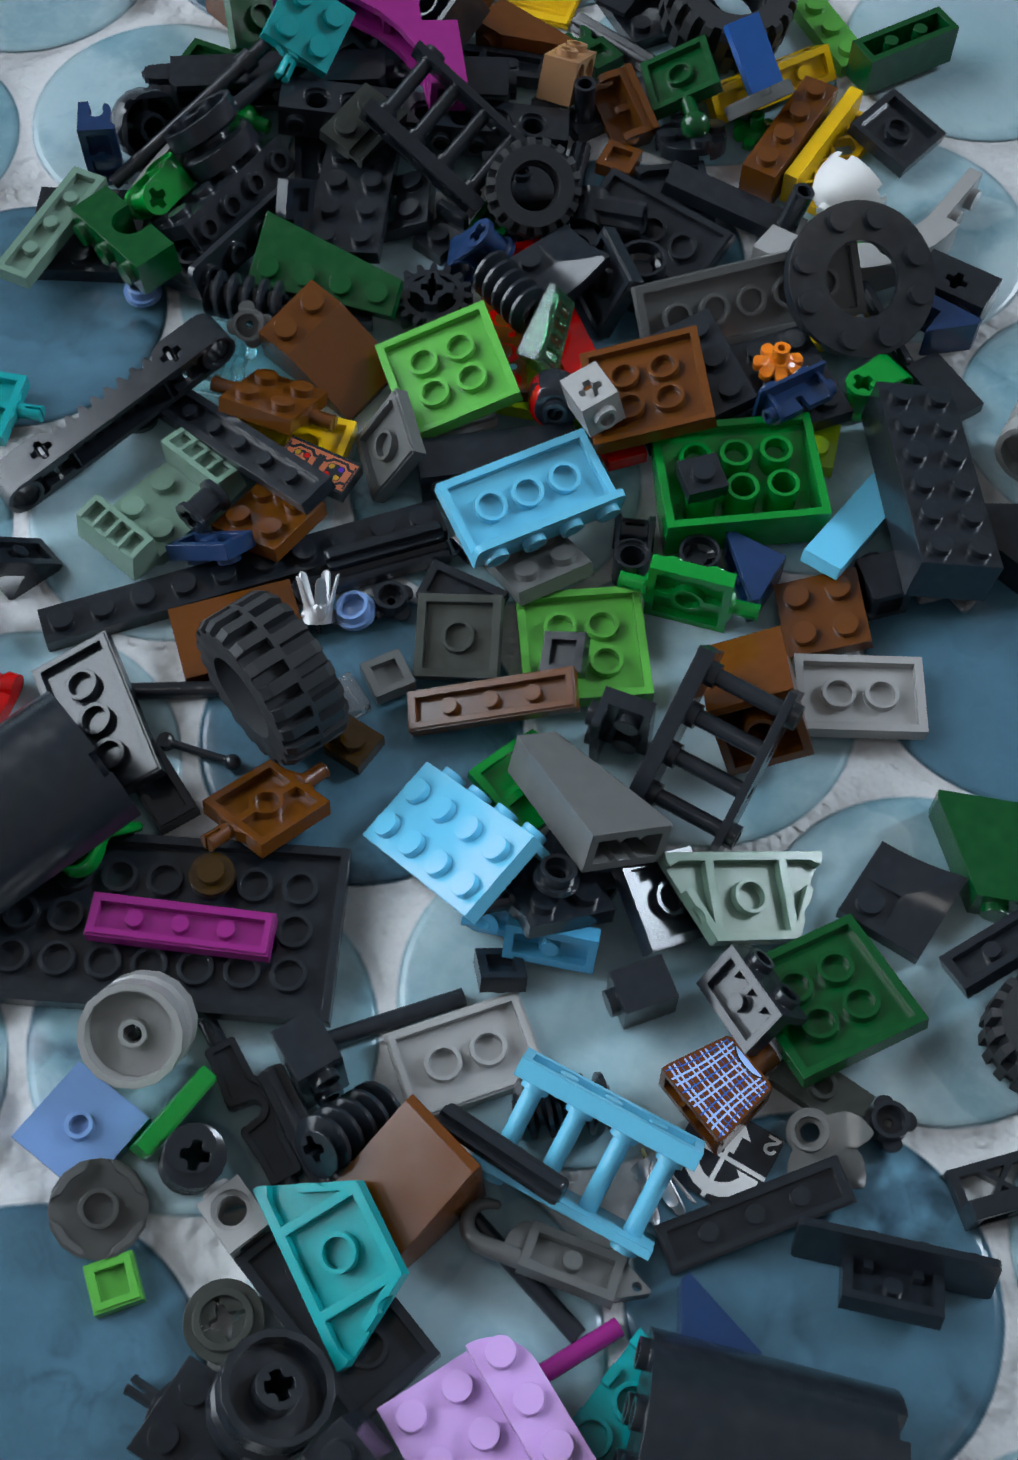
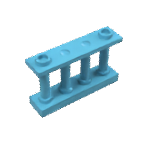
[472,1047,705,1261]

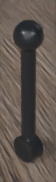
[157,732,241,771]

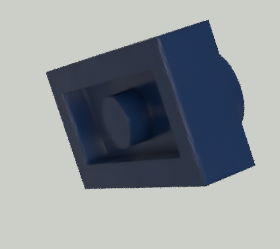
[165,530,256,566]

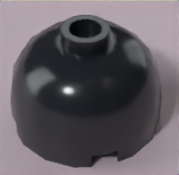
[111,87,182,157]

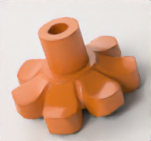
[752,341,803,382]

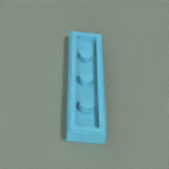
[800,472,886,580]

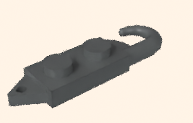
[459,1197,651,1309]

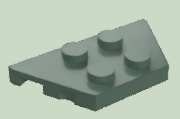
[658,851,823,946]

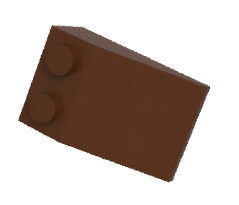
[258,279,388,421]

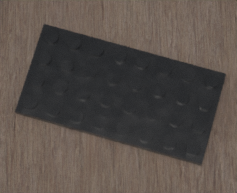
[0,833,352,1028]

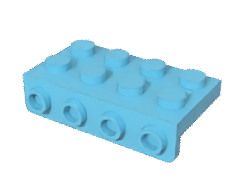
[434,428,627,569]
[362,762,550,925]

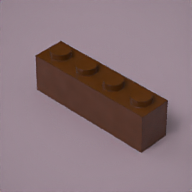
[738,75,838,204]

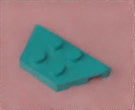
[253,1180,410,1372]

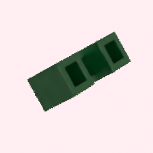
[70,186,182,295]

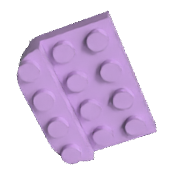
[377,1335,596,1460]

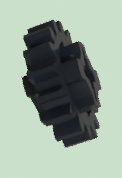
[395,263,473,329]

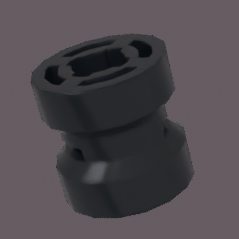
[678,534,721,567]

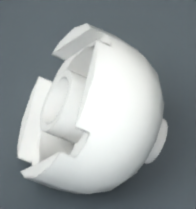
[812,151,887,214]

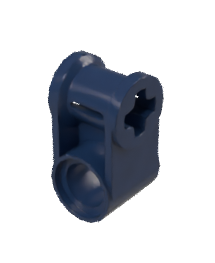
[446,218,516,284]

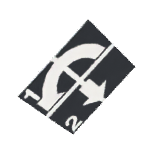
[673,1121,786,1202]

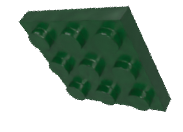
[766,913,929,1089]

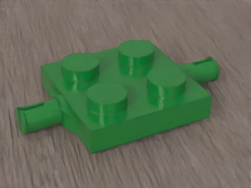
[617,554,761,633]

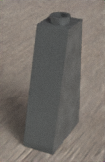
[507,732,673,873]

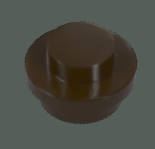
[188,852,236,898]

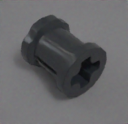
[175,479,231,534]

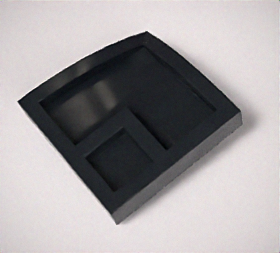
[510,224,610,317]
[835,841,967,964]

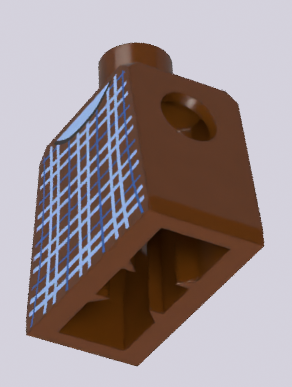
[659,1036,780,1156]

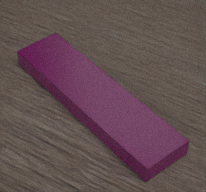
[83,891,278,963]

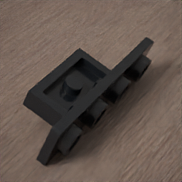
[791,1216,1002,1331]

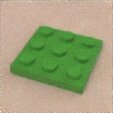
[374,300,523,438]
[515,586,654,707]

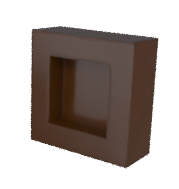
[595,139,643,177]

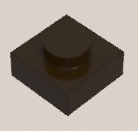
[323,715,385,775]

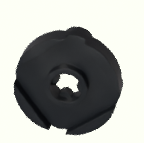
[655,113,727,164]

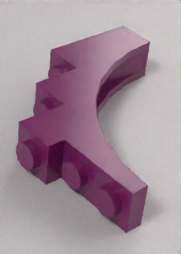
[272,0,468,111]

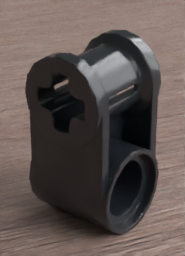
[611,513,656,586]

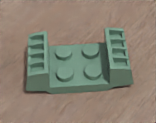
[76,427,247,581]

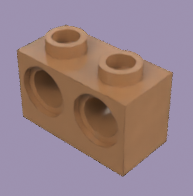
[536,40,597,107]

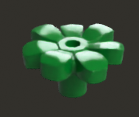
[732,110,773,151]

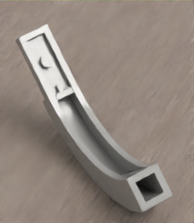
[751,167,983,291]

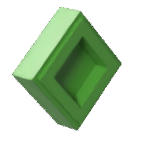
[83,1250,147,1319]

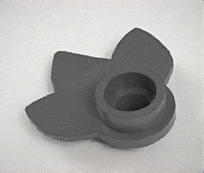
[785,1108,874,1190]

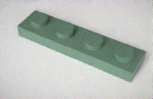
[0,166,108,289]

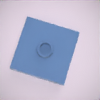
[11,1061,152,1178]

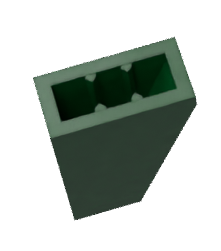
[928,789,1018,922]

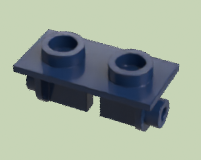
[752,360,837,425]

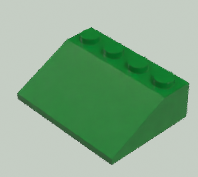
[650,412,832,555]

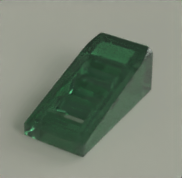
[515,283,575,372]

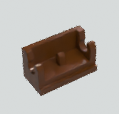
[595,63,660,148]

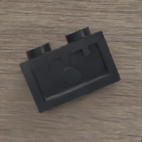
[584,686,657,762]
[696,944,808,1056]

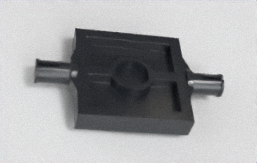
[482,846,617,939]
[123,1355,230,1460]

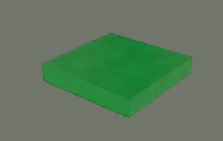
[128,1065,217,1160]

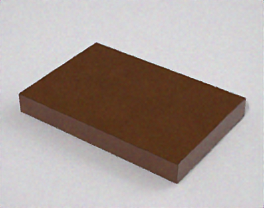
[167,579,301,681]

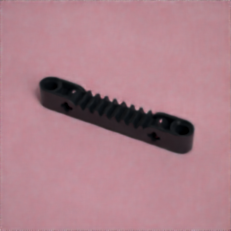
[0,313,236,513]

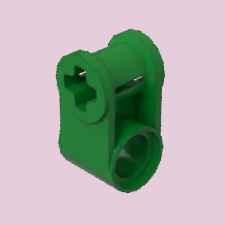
[124,152,195,221]
[844,354,913,422]

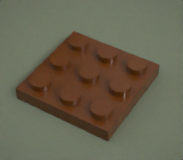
[579,325,718,455]

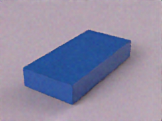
[723,11,783,96]

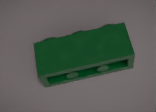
[845,6,959,96]

